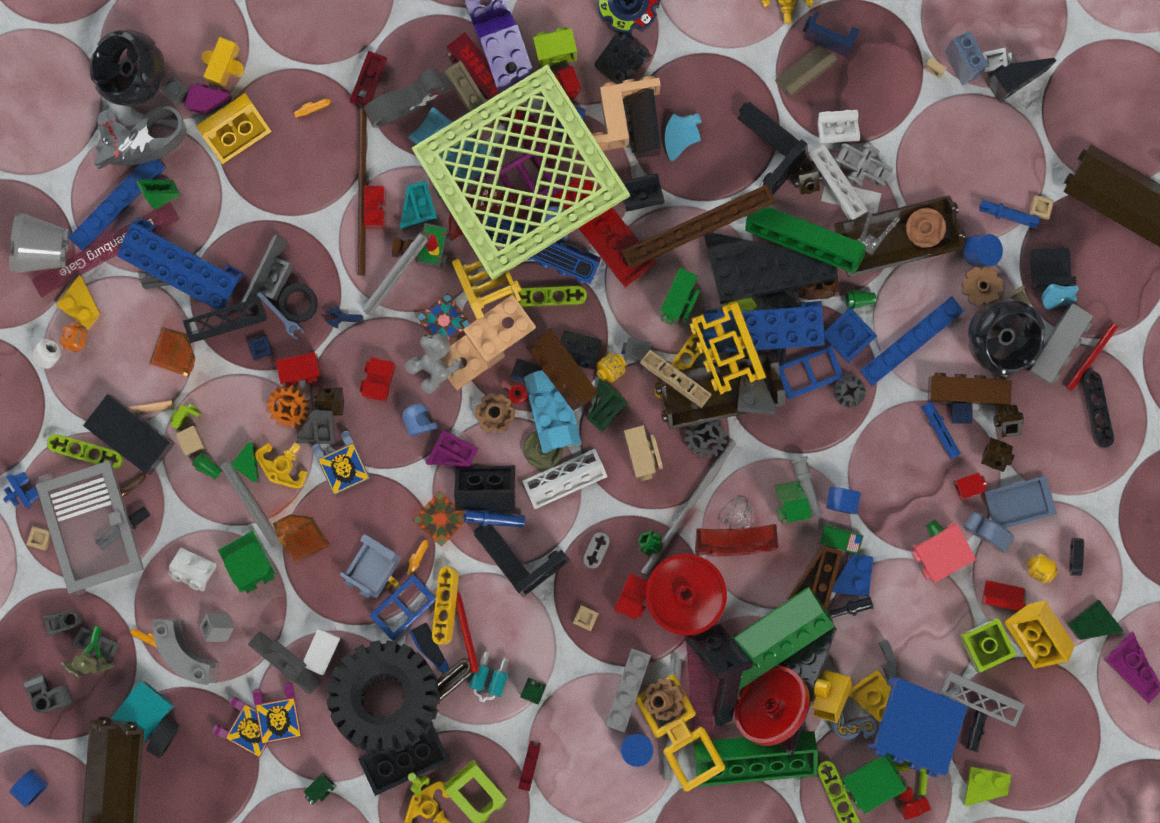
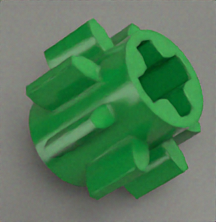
[638,530,663,557]

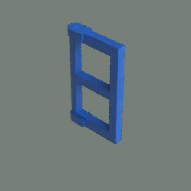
[779,345,844,399]
[369,574,436,641]

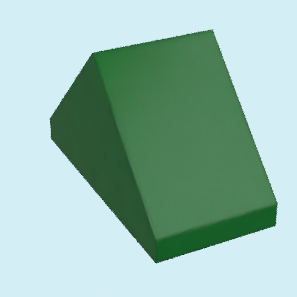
[136,180,180,210]
[231,442,260,483]

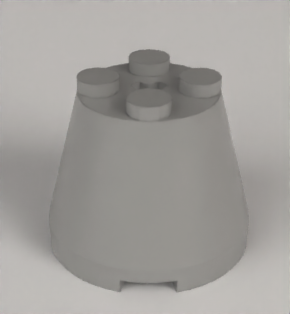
[9,213,69,273]

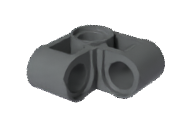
[24,673,74,713]

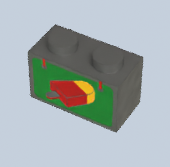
[417,223,452,269]

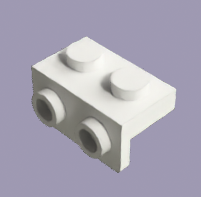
[817,110,860,144]
[168,547,217,592]

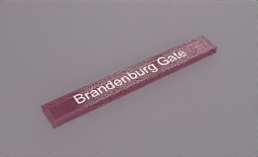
[31,202,180,298]

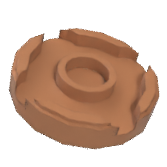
[906,208,946,248]

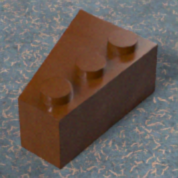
[786,546,843,610]

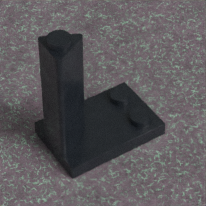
[737,102,808,196]
[473,525,571,598]
[685,624,753,726]

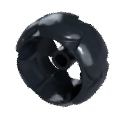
[90,29,165,107]
[967,298,1046,375]

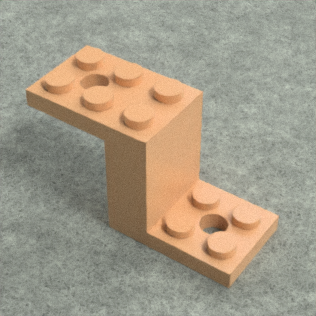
[569,76,661,156]
[441,294,536,391]

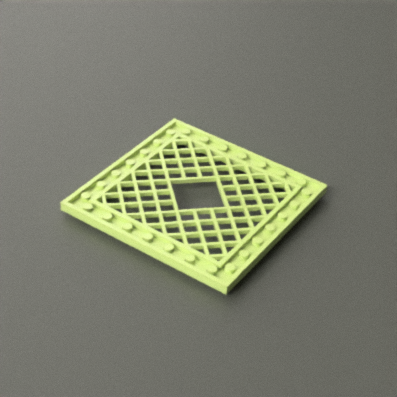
[412,64,630,281]

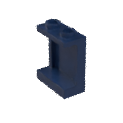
[803,11,859,57]

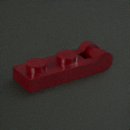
[350,51,387,108]

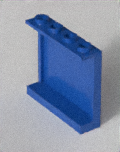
[867,678,968,778]

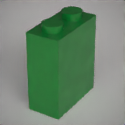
[842,755,907,814]

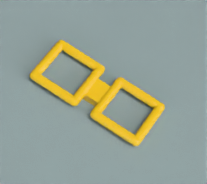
[636,674,725,792]

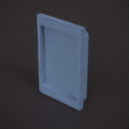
[984,475,1057,528]

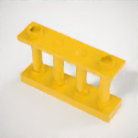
[452,246,522,319]

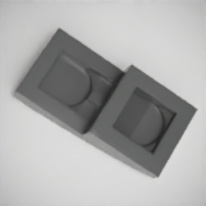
[73,626,119,662]
[878,640,897,681]

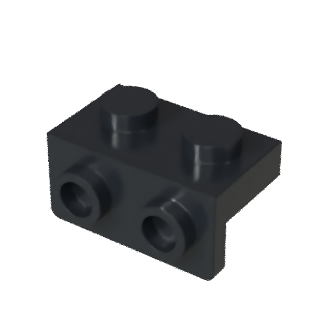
[622,173,665,212]
[560,330,602,370]

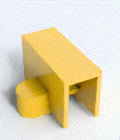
[202,37,245,89]
[812,670,852,723]

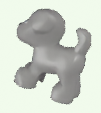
[405,334,460,394]

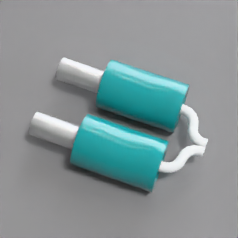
[468,651,509,702]

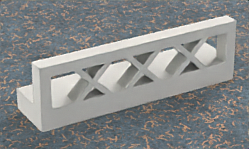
[808,145,868,220]
[522,449,608,509]

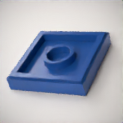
[824,307,877,363]

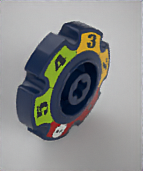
[597,0,660,34]

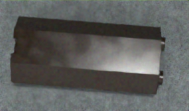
[1063,145,1160,247]
[834,195,966,277]
[655,351,786,430]
[82,717,145,823]

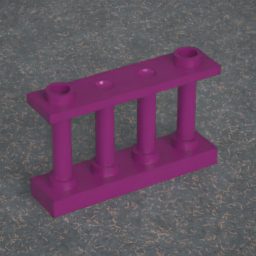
[473,143,565,217]

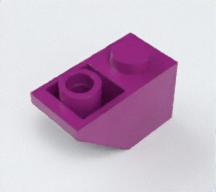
[184,83,232,115]

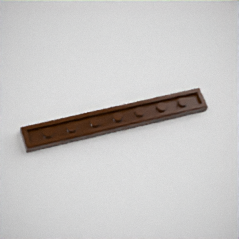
[622,184,776,269]

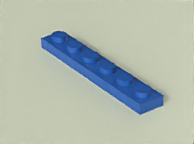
[68,159,166,252]
[859,296,965,386]

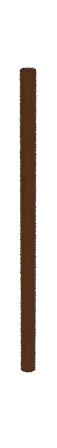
[357,109,367,276]

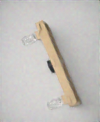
[640,350,712,409]

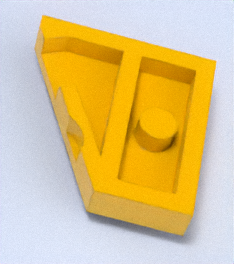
[56,275,101,330]

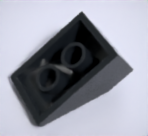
[987,58,1057,103]

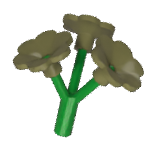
[61,626,117,678]

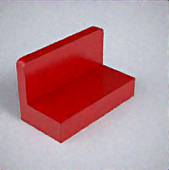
[981,580,1026,611]

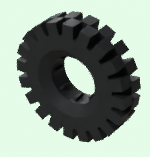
[327,640,440,754]

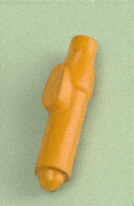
[294,98,331,118]
[406,540,429,576]
[130,629,157,648]

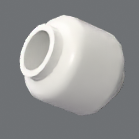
[32,339,62,369]

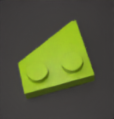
[963,766,1011,806]

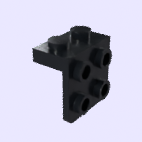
[594,32,652,85]
[1030,248,1076,291]

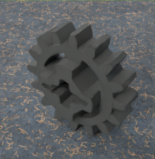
[684,419,728,459]

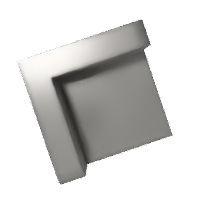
[199,613,234,642]

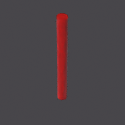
[1065,323,1118,391]
[456,593,480,673]

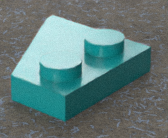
[400,180,437,230]

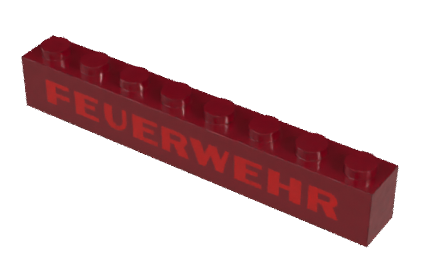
[446,32,563,170]

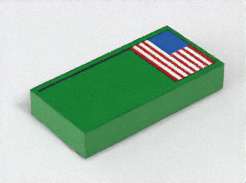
[819,524,864,555]

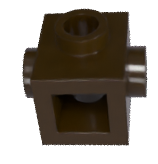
[793,161,823,195]
[314,387,345,416]
[993,405,1024,438]
[981,437,1015,472]

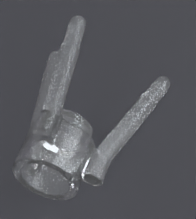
[858,207,900,255]

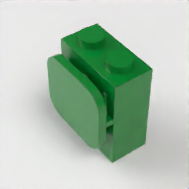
[659,268,700,325]
[218,531,278,594]

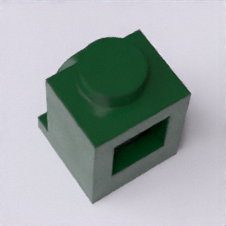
[520,677,546,705]
[304,773,337,805]

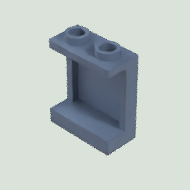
[945,31,988,86]
[340,534,402,598]

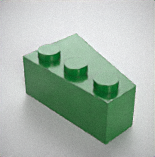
[774,481,812,524]

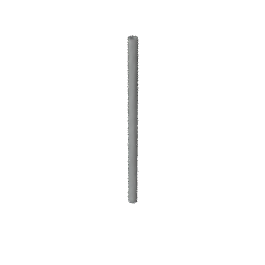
[641,440,736,576]

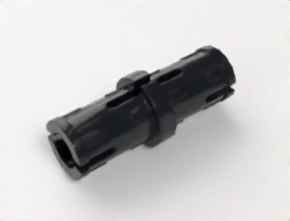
[965,710,988,752]

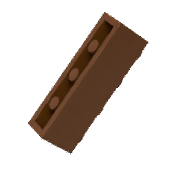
[526,329,598,411]
[928,372,1012,406]

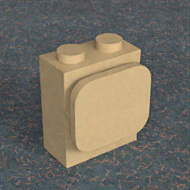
[623,425,663,482]

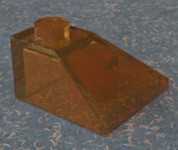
[149,327,196,377]
[273,514,330,564]

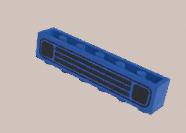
[485,211,601,284]

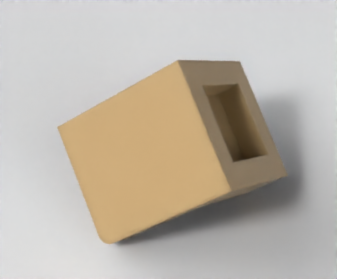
[176,426,207,457]

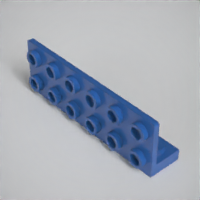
[117,217,245,310]
[702,301,825,353]

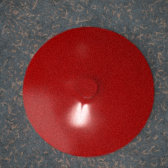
[645,554,727,636]
[734,666,810,746]

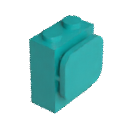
[111,680,175,744]

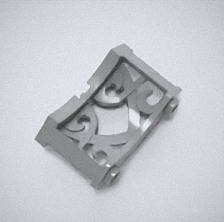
[153,618,219,685]

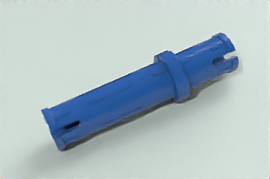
[978,199,1040,229]
[921,401,961,459]
[464,510,525,528]

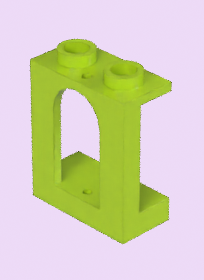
[443,759,507,823]

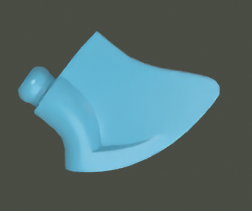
[665,113,702,161]
[1041,284,1079,310]

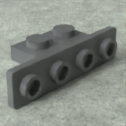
[241,235,294,312]
[248,632,321,694]

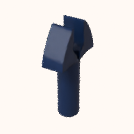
[325,306,363,329]

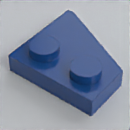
[832,554,873,597]

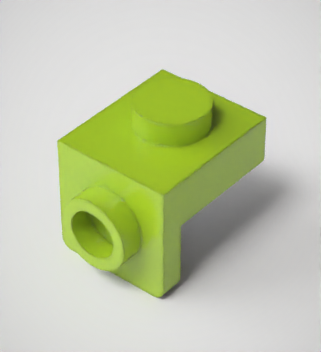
[170,403,202,430]

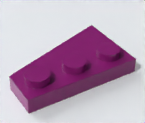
[1104,631,1160,703]

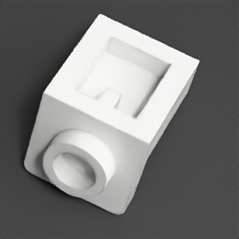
[983,48,1015,73]

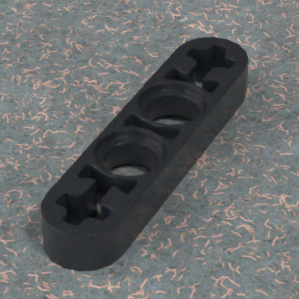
[1082,371,1114,448]

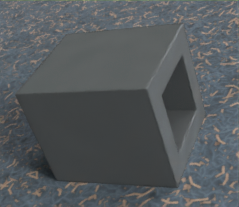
[160,75,189,107]
[621,338,652,362]

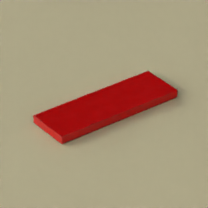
[552,171,656,288]

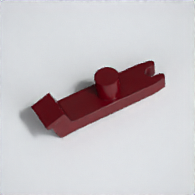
[518,740,541,792]

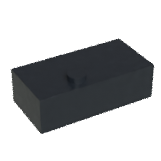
[83,394,175,475]
[358,722,449,796]

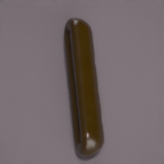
[437,658,473,702]

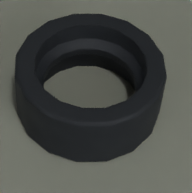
[279,284,318,323]
[146,717,180,758]

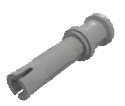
[790,456,822,517]

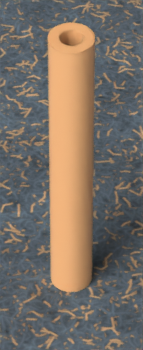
[128,400,173,414]

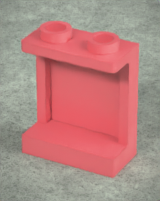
[911,522,976,583]

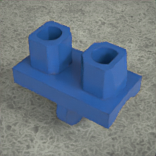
[3,472,39,510]

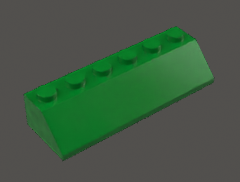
[732,587,835,690]
[693,731,818,787]

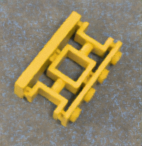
[689,301,766,394]

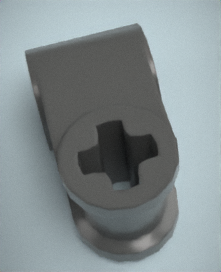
[41,610,84,637]

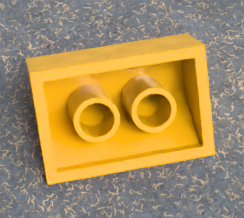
[196,93,272,164]
[1004,600,1075,669]

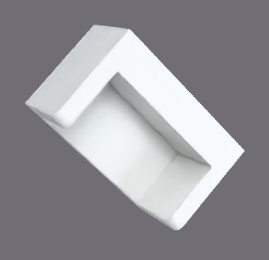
[303,628,342,676]

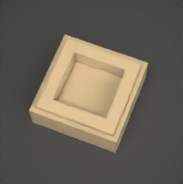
[924,58,947,78]
[1029,195,1054,220]
[26,526,51,551]
[573,605,599,631]

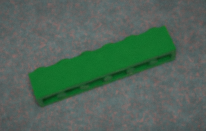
[745,206,866,274]

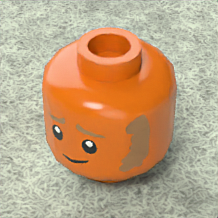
[59,322,88,352]

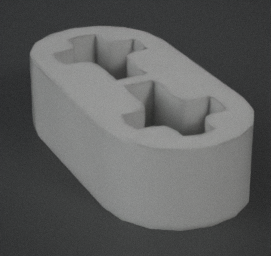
[583,532,610,569]

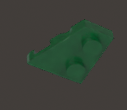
[587,378,629,433]
[1066,600,1123,640]

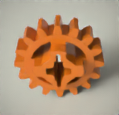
[266,385,311,428]

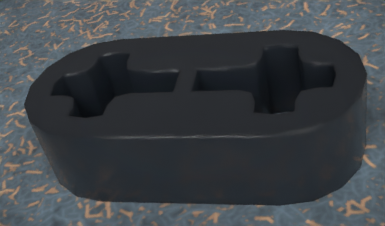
[1069,538,1084,576]

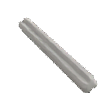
[363,233,428,315]
[220,461,281,547]

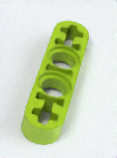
[510,286,587,307]
[47,434,124,469]
[818,760,860,823]

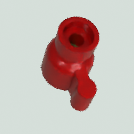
[501,380,528,405]
[898,787,931,820]

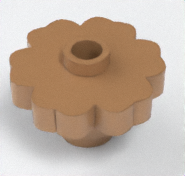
[961,266,1003,307]
[475,393,516,434]
[644,678,685,721]

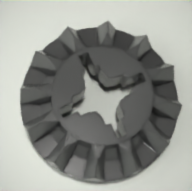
[834,375,866,407]

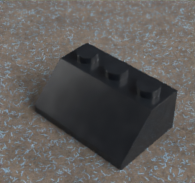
[626,89,661,158]
[454,465,516,511]

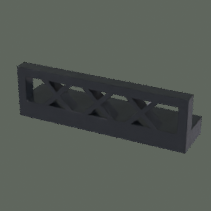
[183,297,268,343]

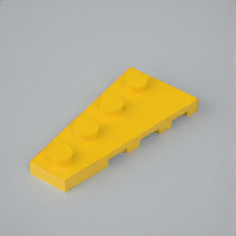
[848,669,892,723]

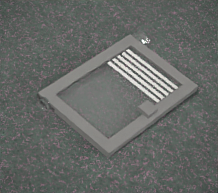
[35,461,144,596]

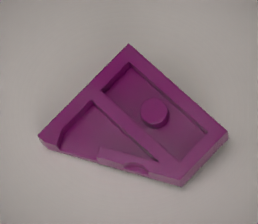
[425,429,479,466]

